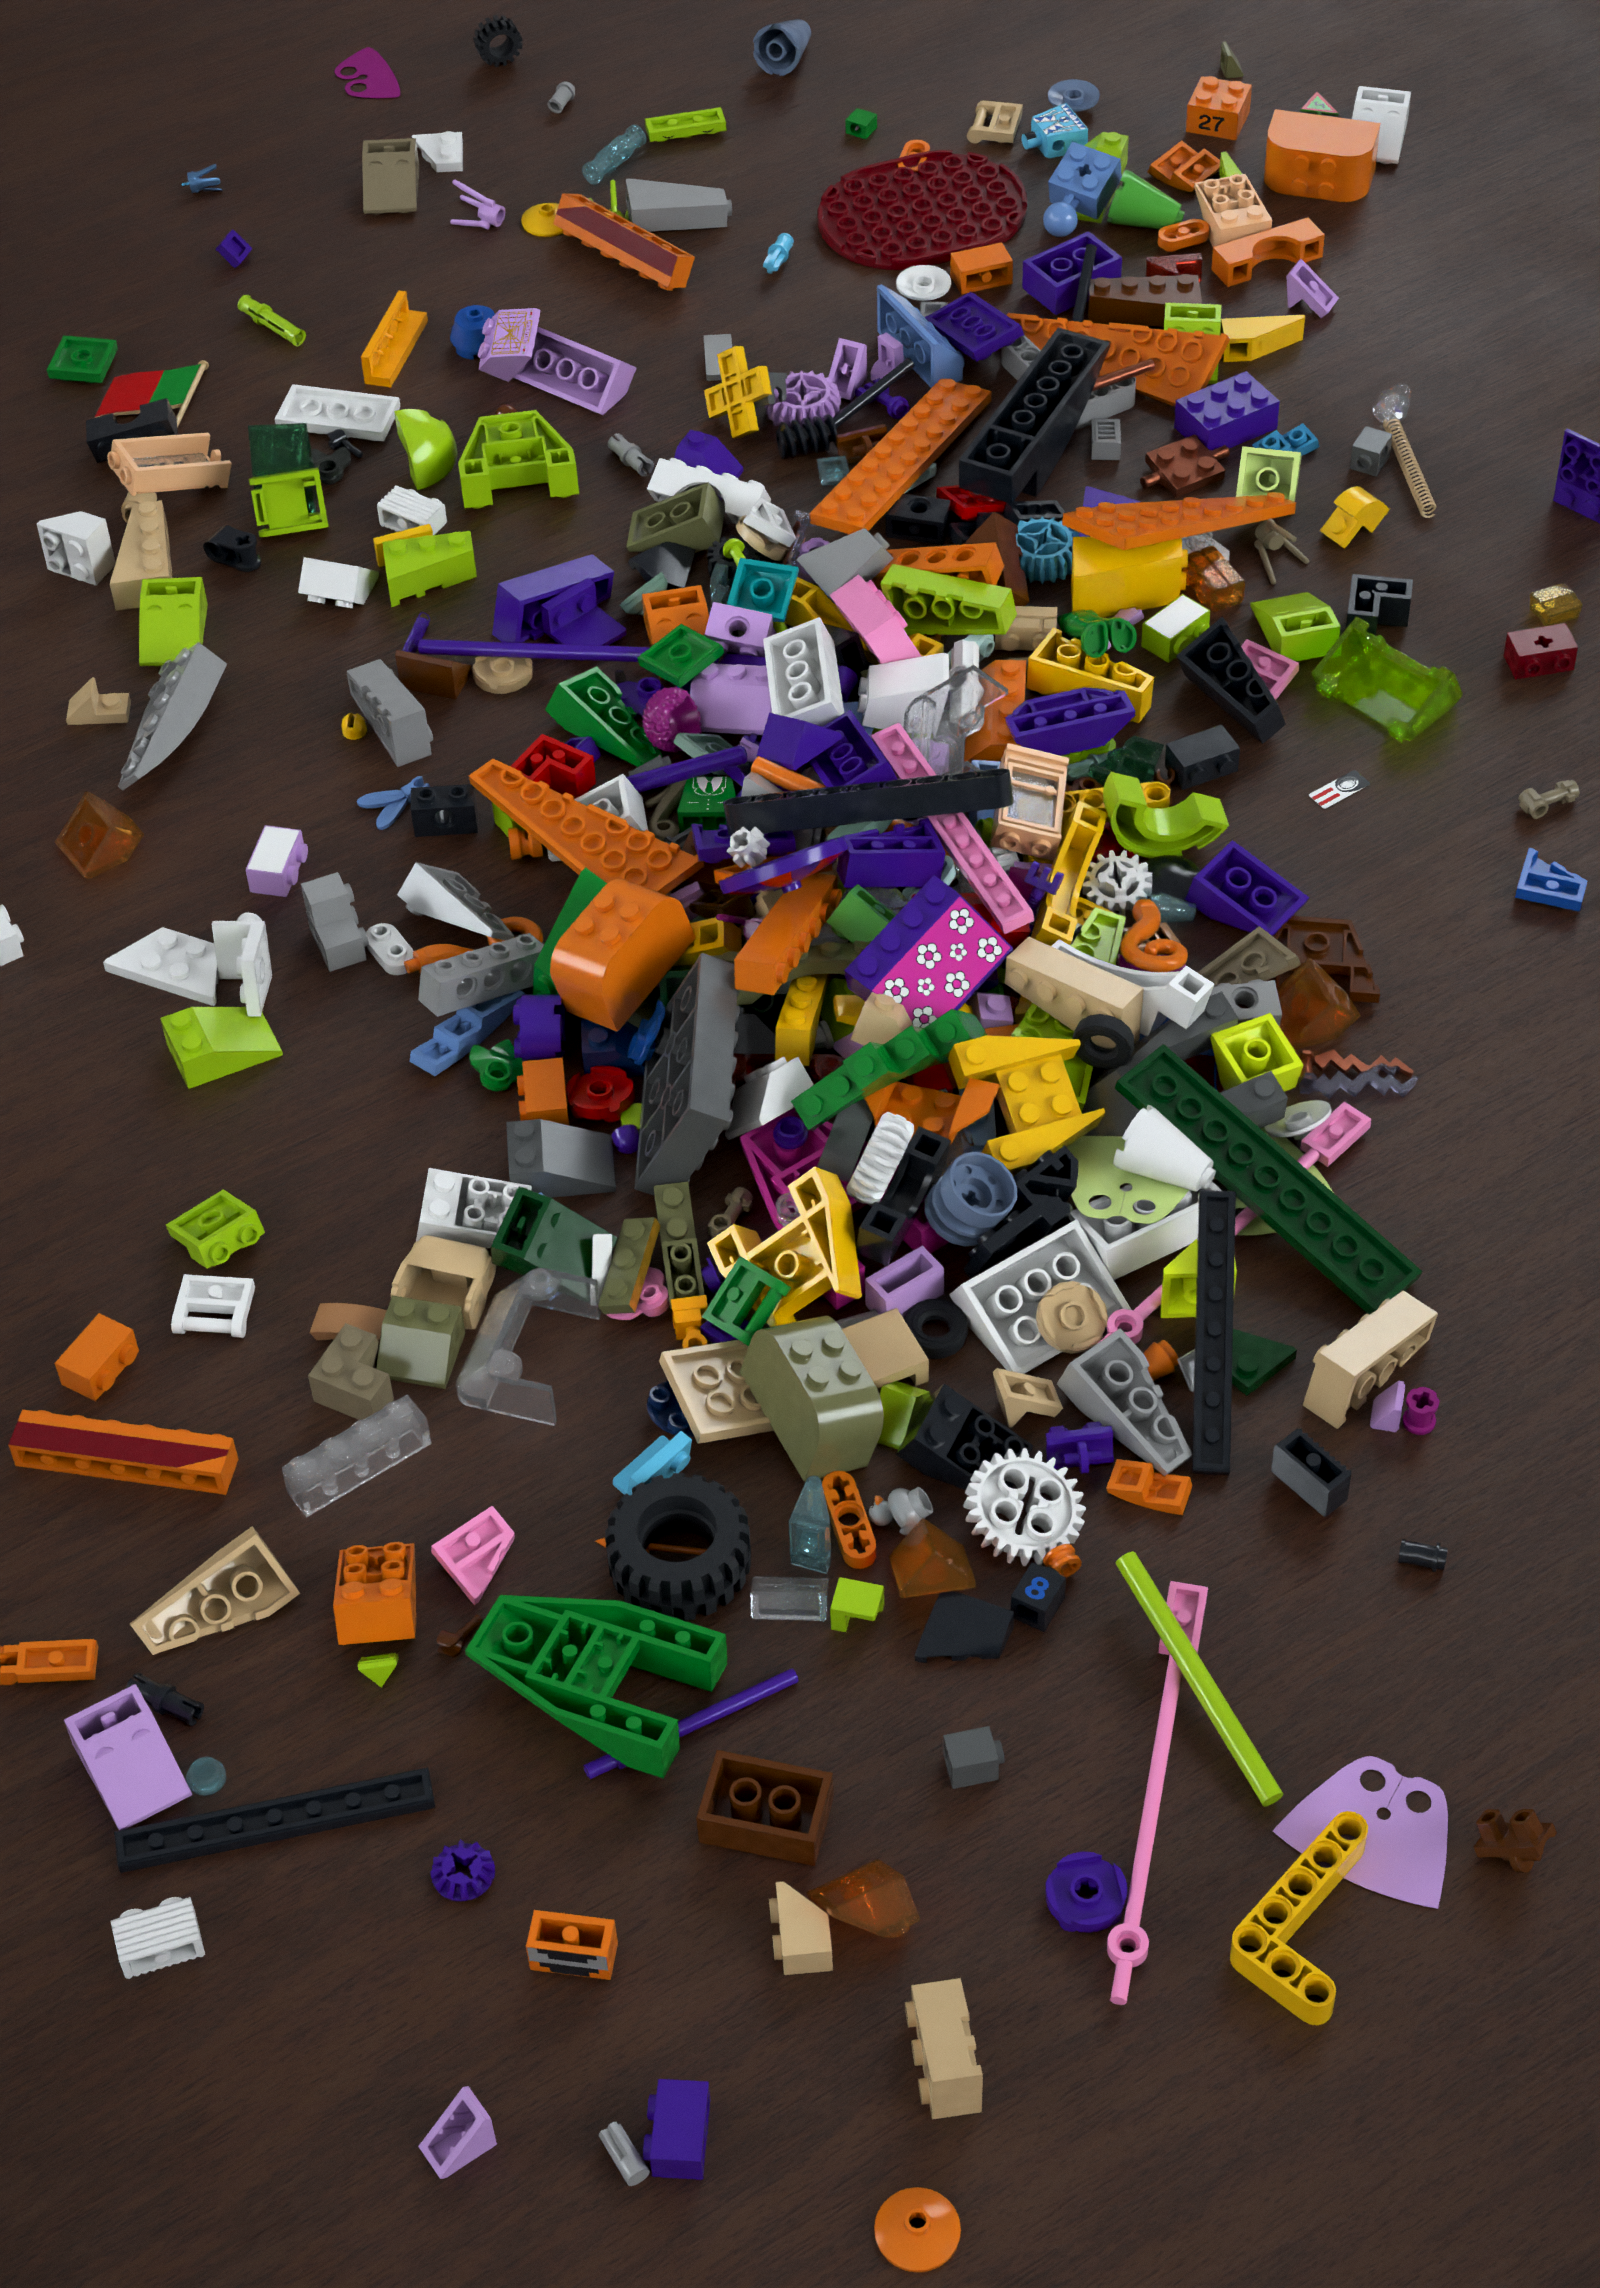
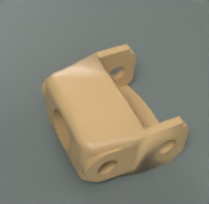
[391,1235,496,1329]

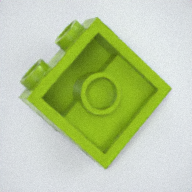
[166,1189,265,1269]

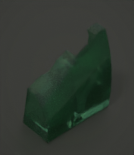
[1088,735,1164,786]

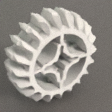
[846,1112,914,1206]

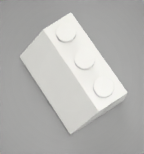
[725,1057,814,1140]

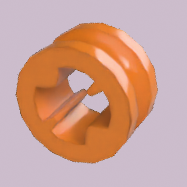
[1043,1544,1082,1578]

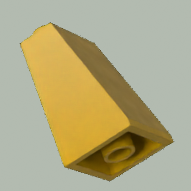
[1071,537,1188,617]

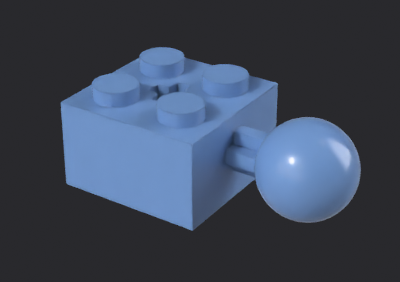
[1043,141,1122,237]

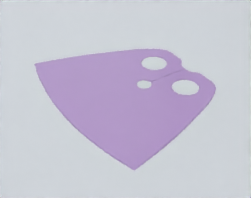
[1273,1756,1448,1909]

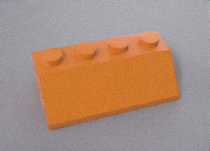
[959,659,1026,771]

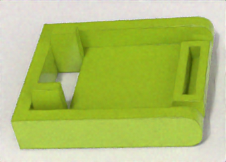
[249,467,329,537]

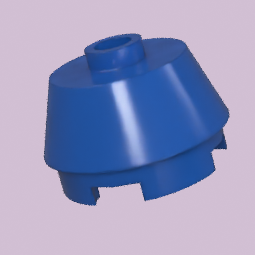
[450,305,495,360]

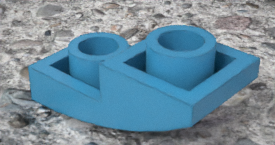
[1252,423,1320,456]

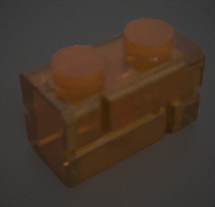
[1182,545,1245,612]

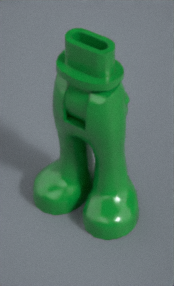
[1057,610,1137,658]

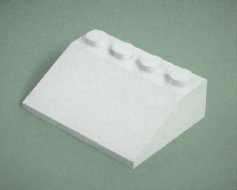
[949,1219,1131,1374]

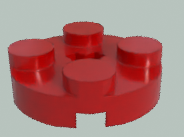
[566,1066,635,1122]

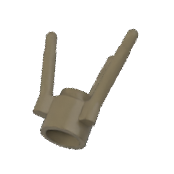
[1254,518,1309,585]

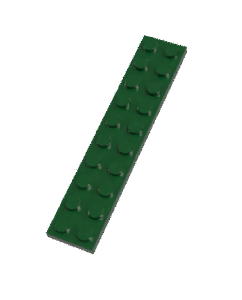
[1115,1044,1423,1314]

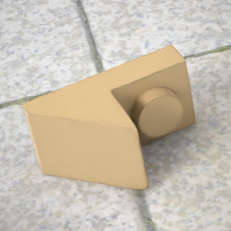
[66,677,131,725]
[992,1368,1063,1428]

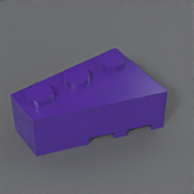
[836,818,946,889]

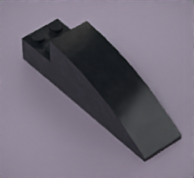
[959,328,1110,504]

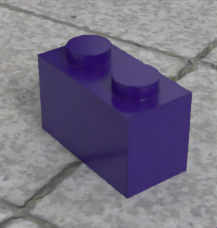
[643,2079,711,2180]

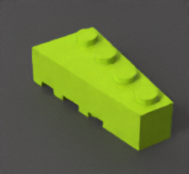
[880,564,1017,635]

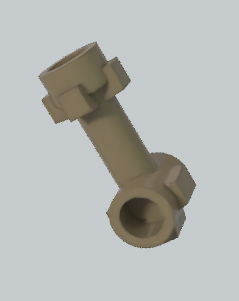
[1518,780,1580,819]
[708,1187,753,1239]

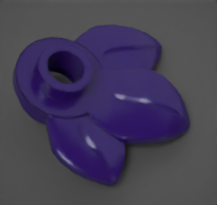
[617,677,664,718]

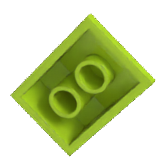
[160,1007,283,1089]

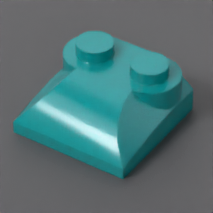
[727,558,799,622]

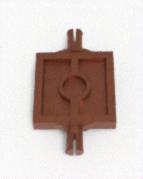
[1140,434,1230,498]

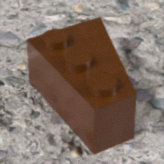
[962,512,1029,606]

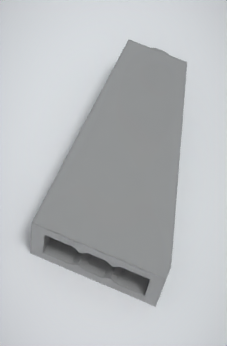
[625,179,732,232]

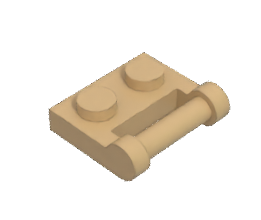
[967,100,1023,143]

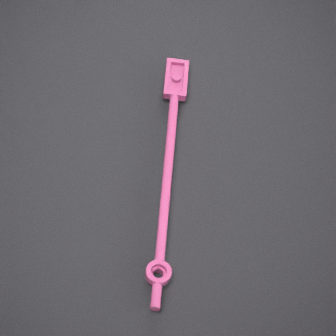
[1096,1102,1371,1345]
[1107,1581,1208,2005]

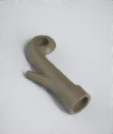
[645,775,702,841]

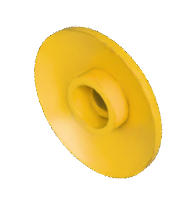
[521,203,563,237]

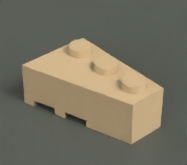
[905,1978,983,2119]

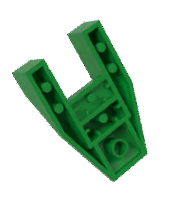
[465,1595,727,1779]

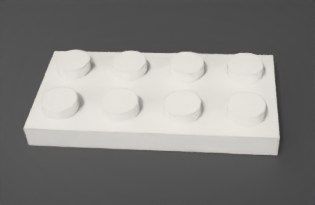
[275,384,401,441]

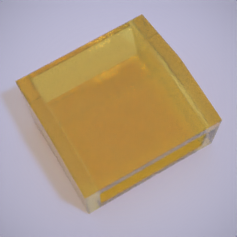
[1530,583,1583,626]

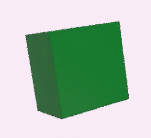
[845,108,877,139]

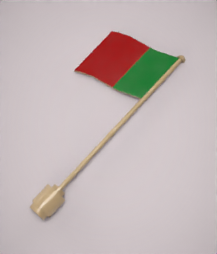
[95,360,209,523]

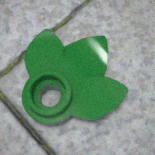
[469,1039,523,1091]

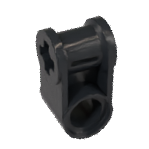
[203,525,261,572]

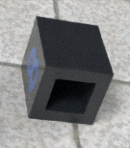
[1010,1562,1066,1632]

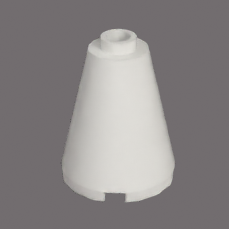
[1113,1105,1216,1192]

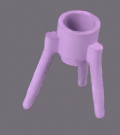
[450,180,505,230]

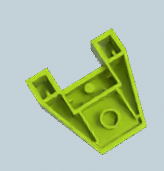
[458,410,579,509]

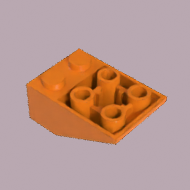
[642,585,719,681]
[333,1542,416,1645]

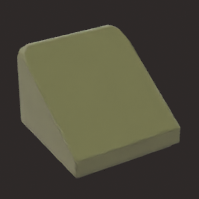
[1220,41,1244,79]

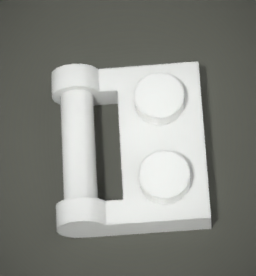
[171,1274,255,1338]

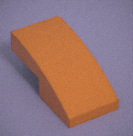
[1106,1459,1192,1515]

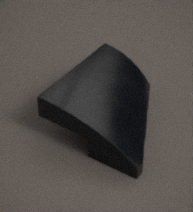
[915,1587,1014,1663]

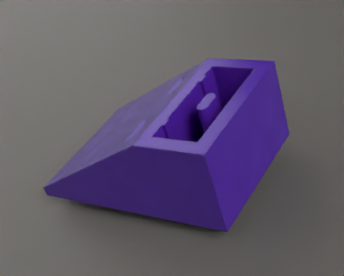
[1553,428,1600,523]

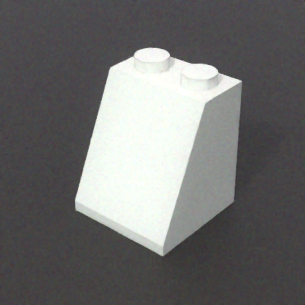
[857,653,949,739]

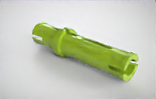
[237,295,306,346]

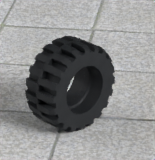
[605,1473,751,1621]

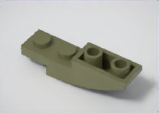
[653,1182,704,1309]

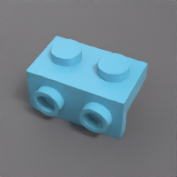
[613,1431,692,1495]

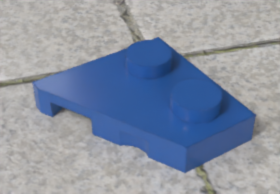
[1515,848,1588,912]

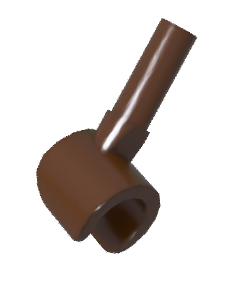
[1153,768,1175,807]
[436,1615,483,1657]

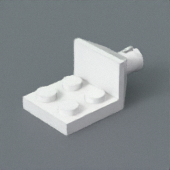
[211,912,272,1016]

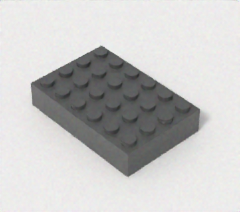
[634,953,740,1195]

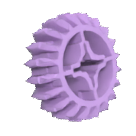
[765,370,841,427]

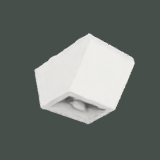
[37,511,116,586]

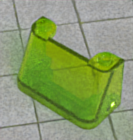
[1311,616,1463,742]

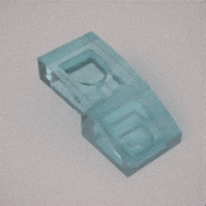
[710,563,729,608]

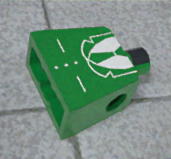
[678,773,736,834]

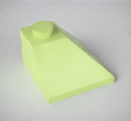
[1236,446,1301,502]

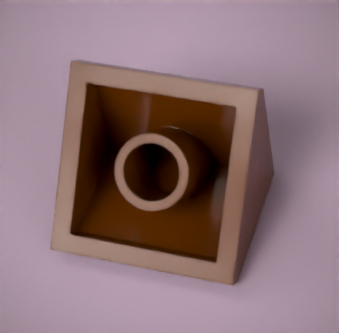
[395,649,473,699]

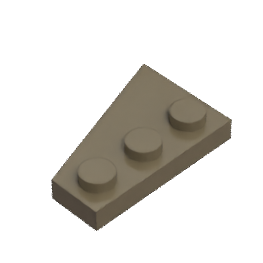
[1197,926,1301,986]

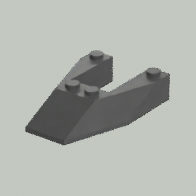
[1082,991,1288,1137]

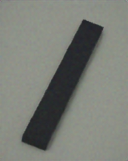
[1192,1190,1236,1476]
[114,1767,436,1873]

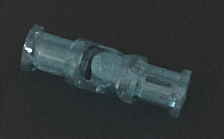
[582,124,647,185]

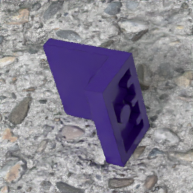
[541,578,627,661]

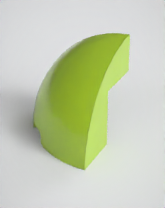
[394,409,458,490]

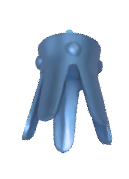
[181,164,223,193]

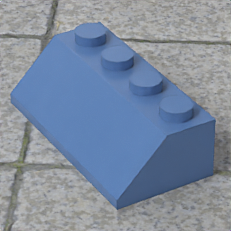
[877,284,965,388]

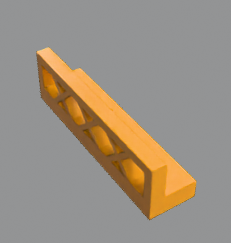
[361,290,428,388]

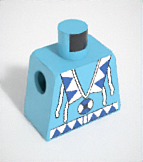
[1021,103,1088,158]

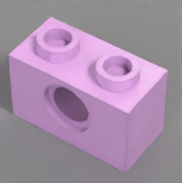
[704,602,773,657]

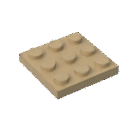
[659,1340,774,1444]

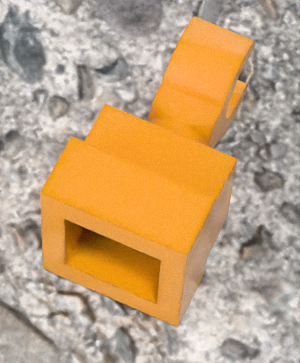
[671,1295,708,1348]

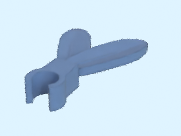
[357,776,430,830]

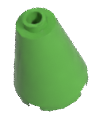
[1107,170,1185,229]

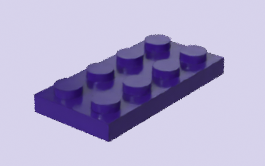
[925,292,1024,362]

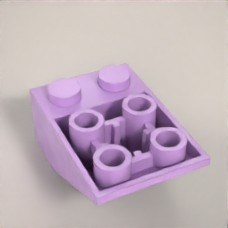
[64,1684,192,1831]

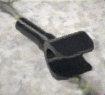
[327,429,363,458]

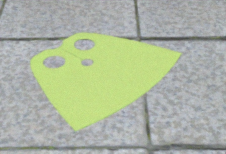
[1067,1136,1189,1224]

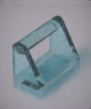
[789,1475,831,1574]

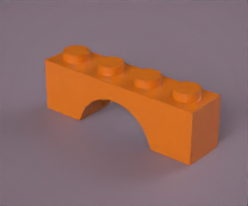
[1211,217,1325,287]

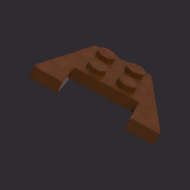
[1267,916,1380,1003]

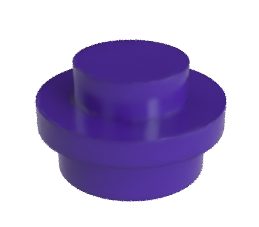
[773,1116,808,1149]

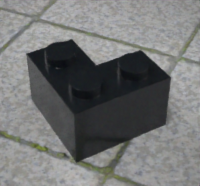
[1344,574,1413,644]

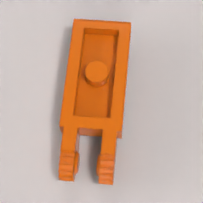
[0,1639,98,1686]

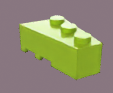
[382,531,477,607]

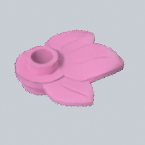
[606,1267,669,1320]

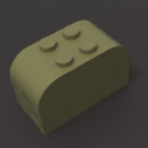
[740,1316,884,1482]

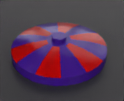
[718,836,849,895]

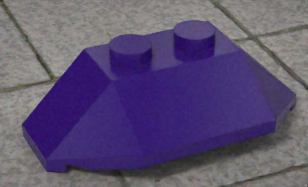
[1005,687,1135,756]

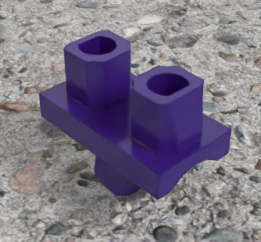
[1045,1421,1114,1474]

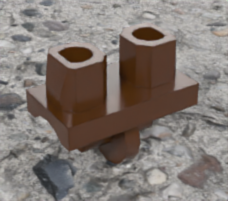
[835,424,887,465]
[1473,1809,1557,1873]

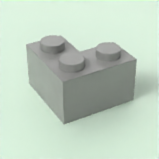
[301,872,369,972]

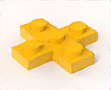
[704,346,772,438]

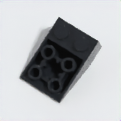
[896,1384,1033,1490]

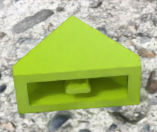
[877,1381,930,1449]

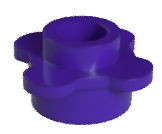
[701,1257,725,1294]

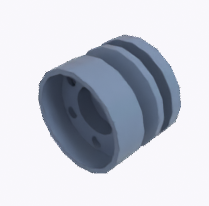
[925,1152,1017,1247]

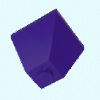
[674,429,743,500]

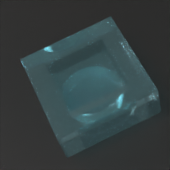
[817,456,849,486]

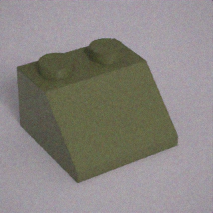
[376,1295,466,1389]

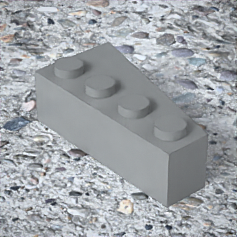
[347,659,433,767]

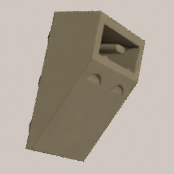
[362,138,419,215]

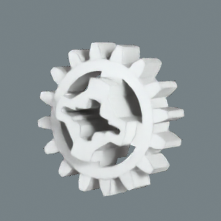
[1082,850,1152,916]

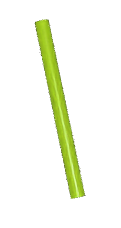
[1116,1551,1283,1807]

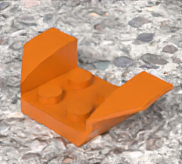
[864,1078,1000,1145]

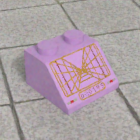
[478,308,541,382]

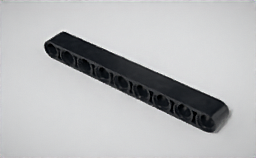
[723,768,1014,836]

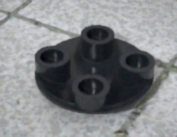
[1146,855,1200,908]

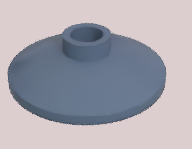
[1048,79,1100,112]

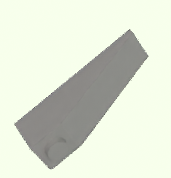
[397,862,514,940]
[1057,1328,1193,1476]

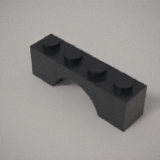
[856,1126,951,1266]

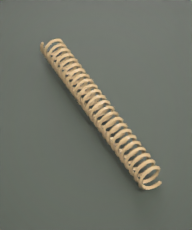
[1383,419,1436,518]

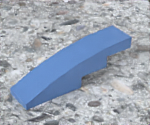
[410,990,525,1076]

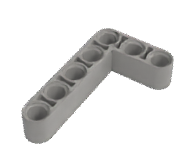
[1001,335,1136,429]

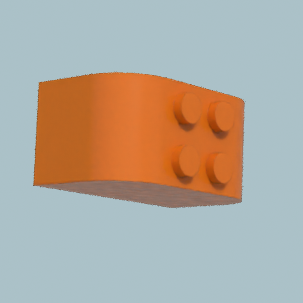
[1264,109,1381,202]
[550,879,696,1032]

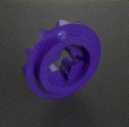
[430,1839,495,1901]

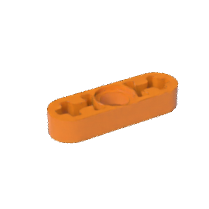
[822,1471,876,1569]

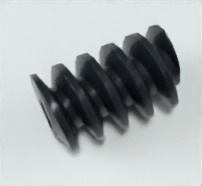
[776,414,838,459]

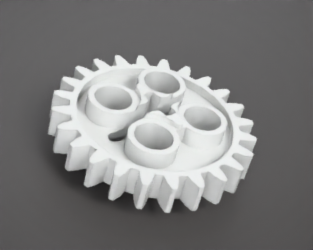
[963,1448,1086,1567]

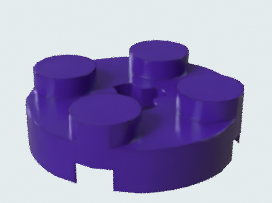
[1046,1852,1127,1933]

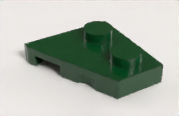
[1232,1329,1297,1396]

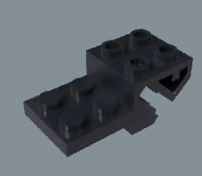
[963,1145,1079,1279]

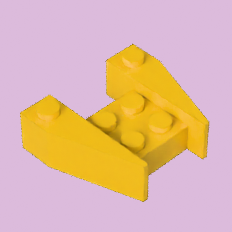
[948,1035,1105,1177]
[707,1167,862,1327]

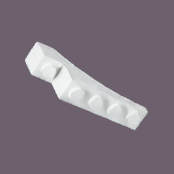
[1051,939,1214,1036]

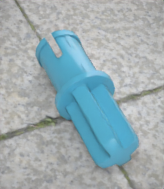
[763,233,794,274]

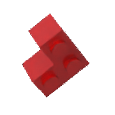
[510,734,596,799]

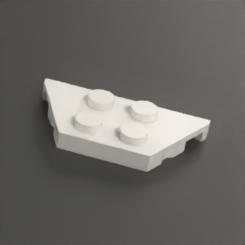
[103,927,219,1006]

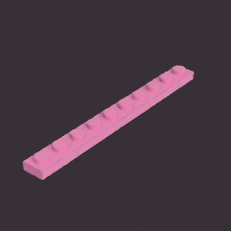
[871,723,1035,934]

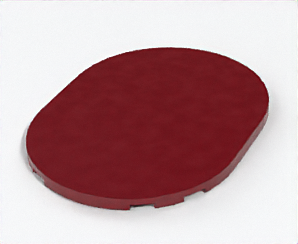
[817,150,1028,270]

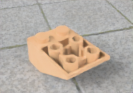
[1194,174,1272,247]

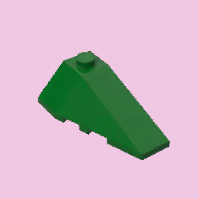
[545,666,663,767]

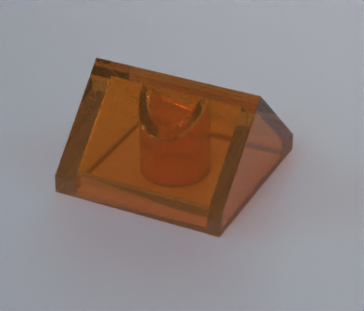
[889,1518,976,1598]

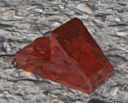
[1145,253,1203,283]

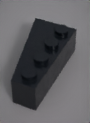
[1176,616,1286,744]

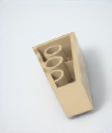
[110,500,173,611]
[1005,937,1144,1049]
[1303,1290,1438,1429]

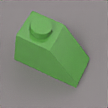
[826,884,896,943]

